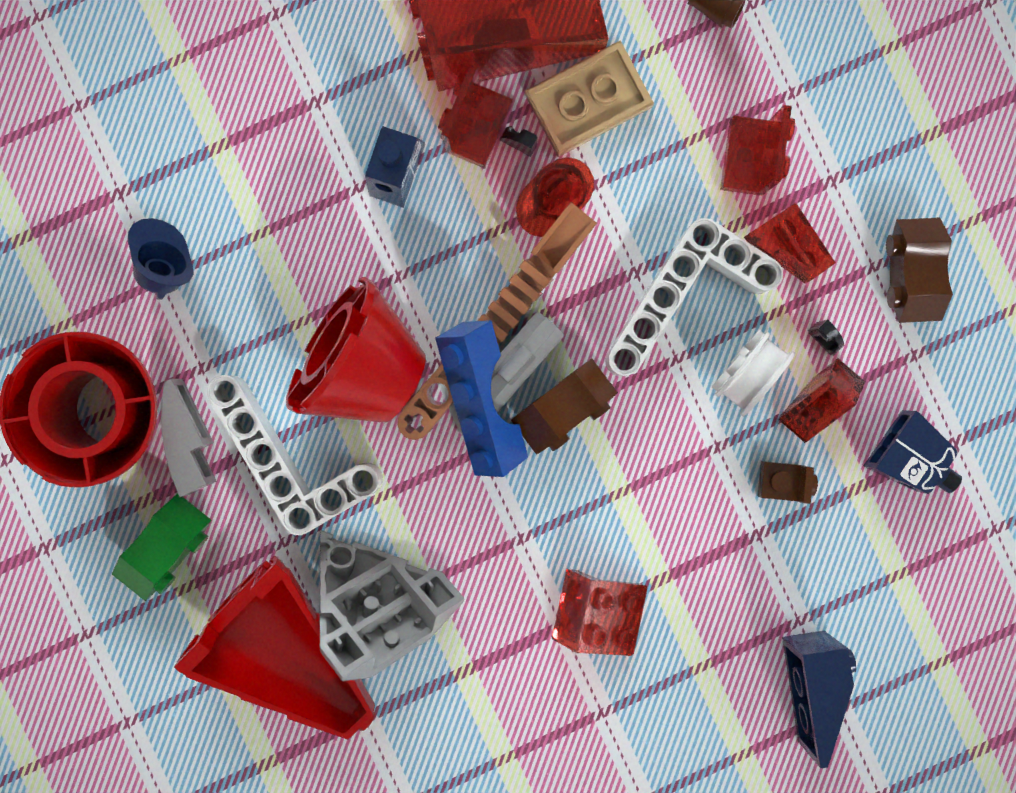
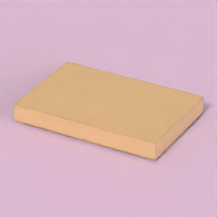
[525,40,654,157]

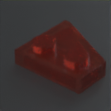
[744,203,836,283]

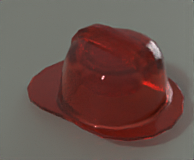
[516,157,594,237]

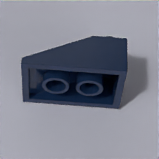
[782,630,856,769]

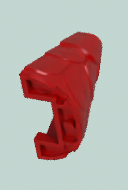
[174,556,375,740]

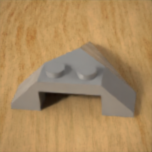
[320,530,465,681]

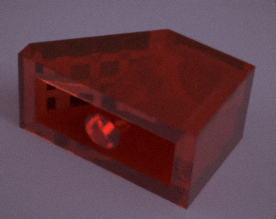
[778,358,865,443]

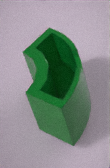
[112,493,212,601]

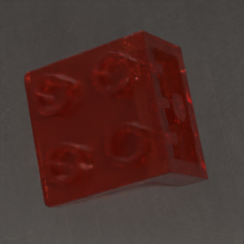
[438,65,513,169]
[720,105,795,196]
[552,569,648,656]

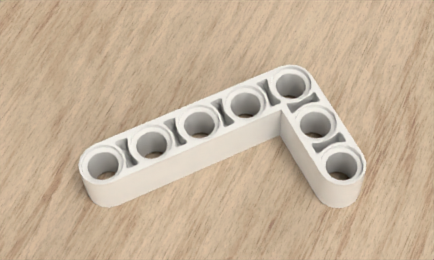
[605,218,783,376]
[207,375,383,535]

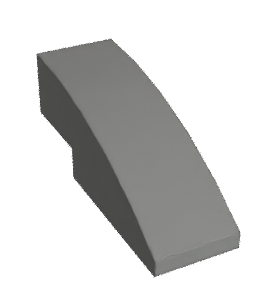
[161,378,217,497]

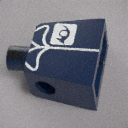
[365,126,425,208]
[863,410,962,494]

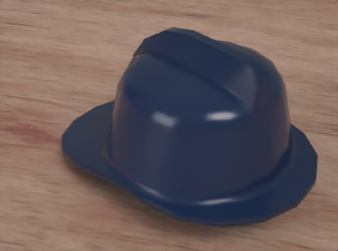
[128,218,194,300]

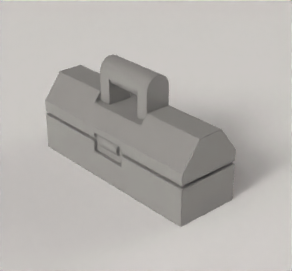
[491,311,565,412]

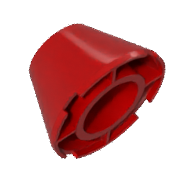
[286,277,426,423]
[0,332,157,487]

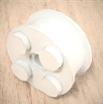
[712,330,796,417]

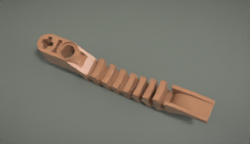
[397,202,597,440]

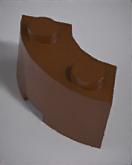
[886,217,953,323]
[511,358,618,455]

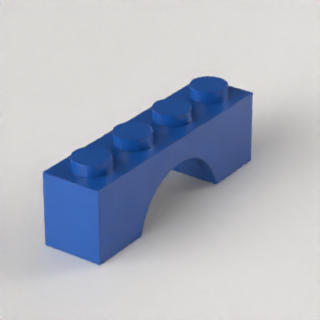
[435,320,528,477]

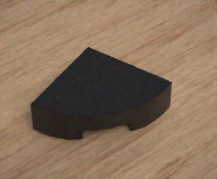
[499,126,538,157]
[808,319,844,356]

